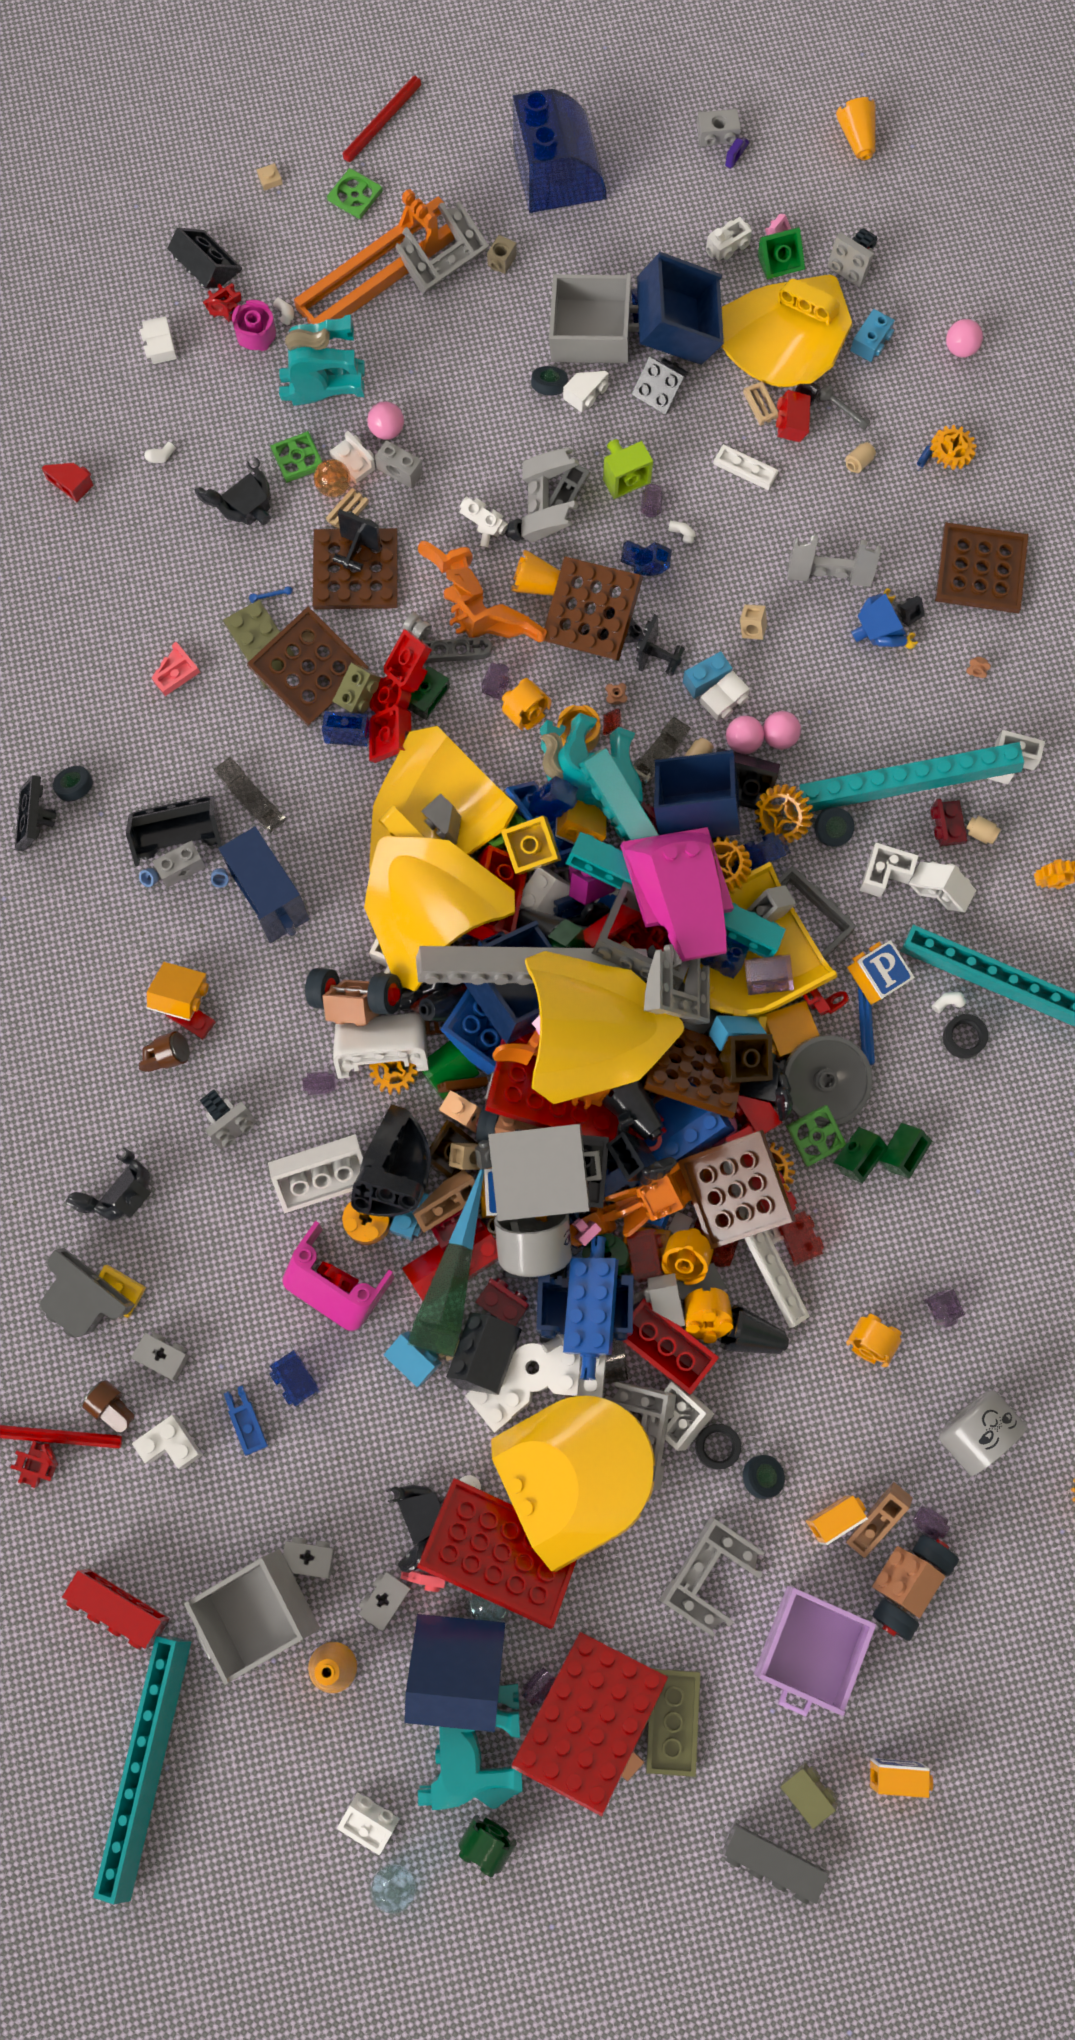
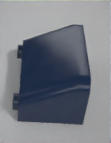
[536,1274,634,1340]

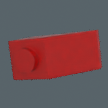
[41,463,94,502]

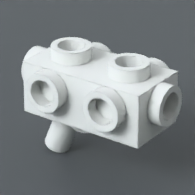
[706,217,752,261]
[460,497,508,548]

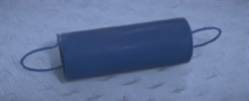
[917,442,933,471]

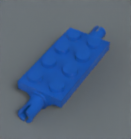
[563,1236,619,1381]

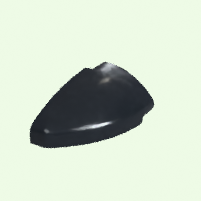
[351,1104,431,1217]

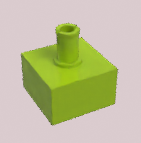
[603,439,653,499]

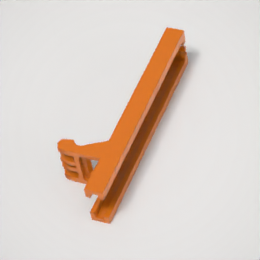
[294,189,455,324]

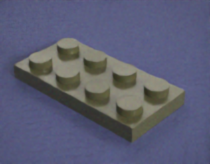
[223,599,295,690]
[646,1668,700,1777]

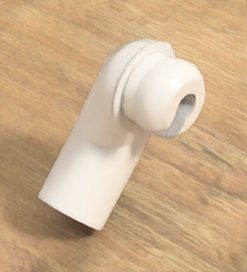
[273,297,294,325]
[144,442,176,463]
[668,520,696,543]
[931,992,966,1014]

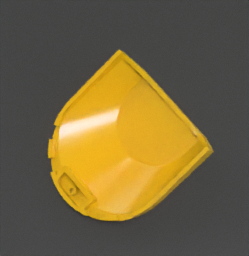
[678,862,837,1017]
[491,1396,655,1571]

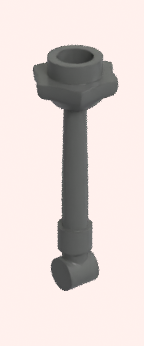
[818,384,870,430]

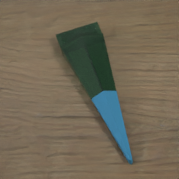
[407,1169,484,1357]

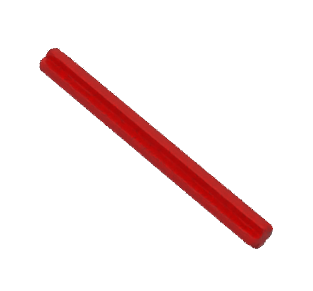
[342,75,421,162]
[0,1425,122,1449]

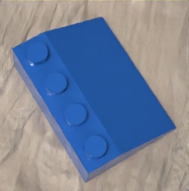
[440,988,502,1075]
[644,1082,735,1162]

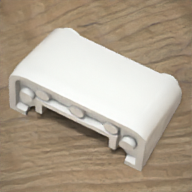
[333,1012,428,1079]

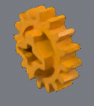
[930,425,977,470]
[1034,859,1075,889]
[369,1061,418,1095]

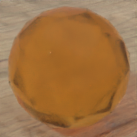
[314,459,351,497]

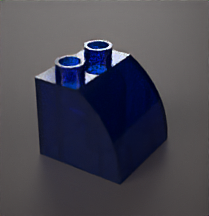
[512,89,607,213]

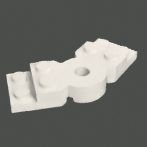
[465,1343,606,1433]

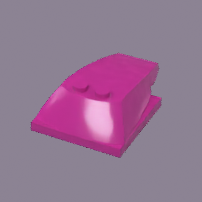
[621,827,734,962]

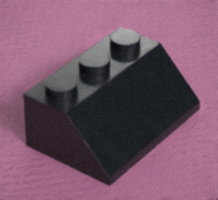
[167,228,242,289]
[716,747,780,810]
[446,1312,522,1395]

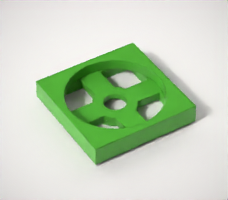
[327,168,383,219]
[270,431,325,483]
[786,1105,846,1167]

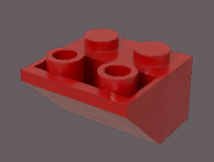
[734,1095,783,1134]

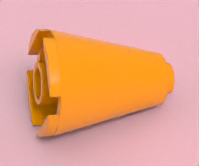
[836,97,876,160]
[511,550,560,596]
[308,1642,357,1693]

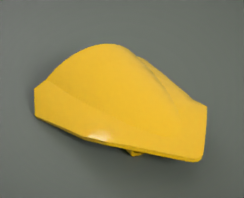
[721,275,852,387]
[369,725,518,872]
[364,836,515,991]
[525,951,684,1104]

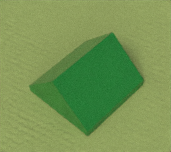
[757,227,805,280]
[420,1041,480,1100]

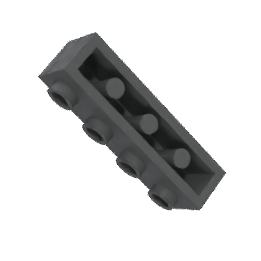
[722,1822,829,1904]

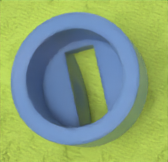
[139,868,159,887]
[211,868,229,888]

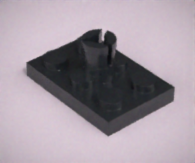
[14,775,56,852]

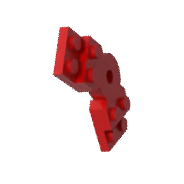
[369,629,432,763]

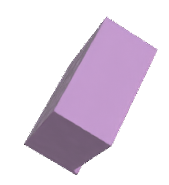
[754,1586,876,1717]

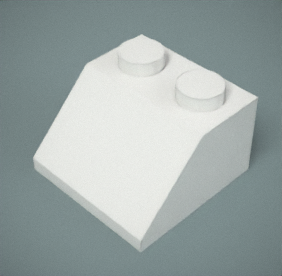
[520,866,570,915]

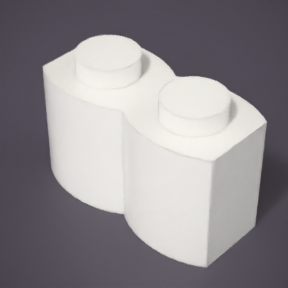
[140,316,177,364]
[700,671,750,721]

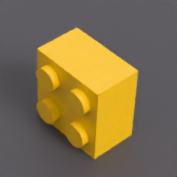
[501,816,561,875]

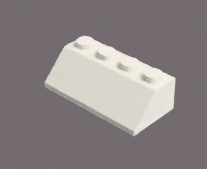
[268,1134,363,1214]

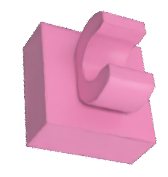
[765,214,791,235]
[572,1217,602,1246]

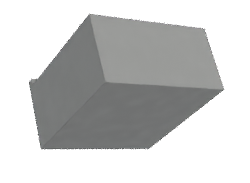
[549,273,639,363]
[488,1124,602,1221]
[184,1549,321,1685]

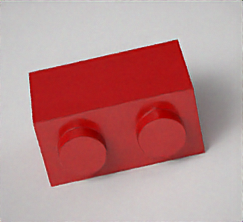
[776,390,811,443]

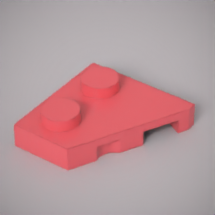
[152,642,200,696]
[400,1571,447,1592]

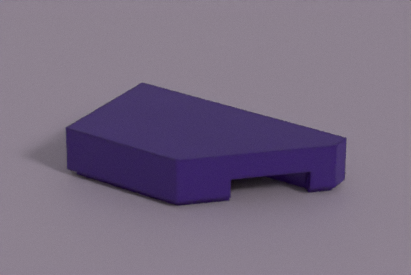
[725,137,750,169]

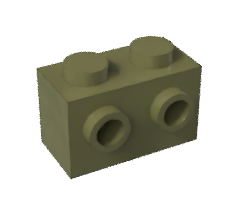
[332,663,381,716]
[780,1762,838,1829]

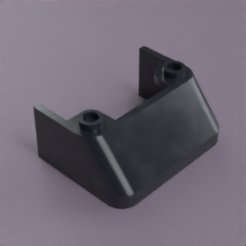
[126,796,223,867]

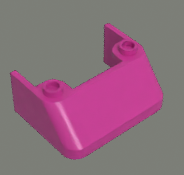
[282,1220,395,1332]

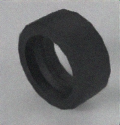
[943,1014,988,1059]
[695,1424,741,1470]

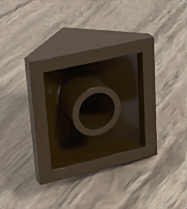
[718,1034,773,1083]
[423,1120,478,1179]

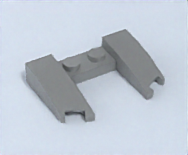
[395,201,489,294]
[521,447,579,543]
[787,535,881,587]
[644,944,710,1025]
[604,1382,677,1491]
[659,1517,764,1637]

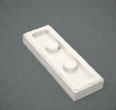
[713,444,779,490]

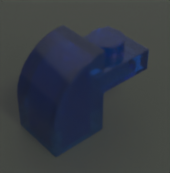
[621,540,672,576]

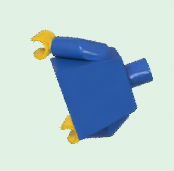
[851,588,918,649]

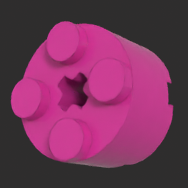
[232,300,276,351]

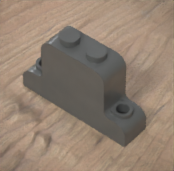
[40,1248,135,1337]

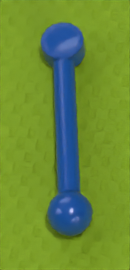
[249,586,293,603]

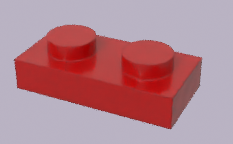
[165,1010,216,1040]

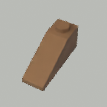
[413,1170,482,1233]
[846,1482,913,1558]

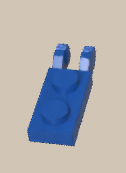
[224,1385,269,1456]

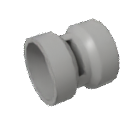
[402,612,432,641]

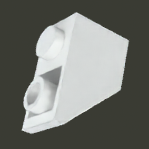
[563,371,609,412]

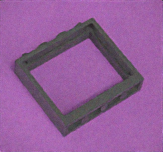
[778,866,856,959]
[592,881,691,990]

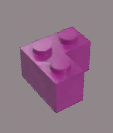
[568,866,616,905]

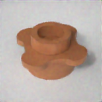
[966,657,991,678]
[605,683,627,705]

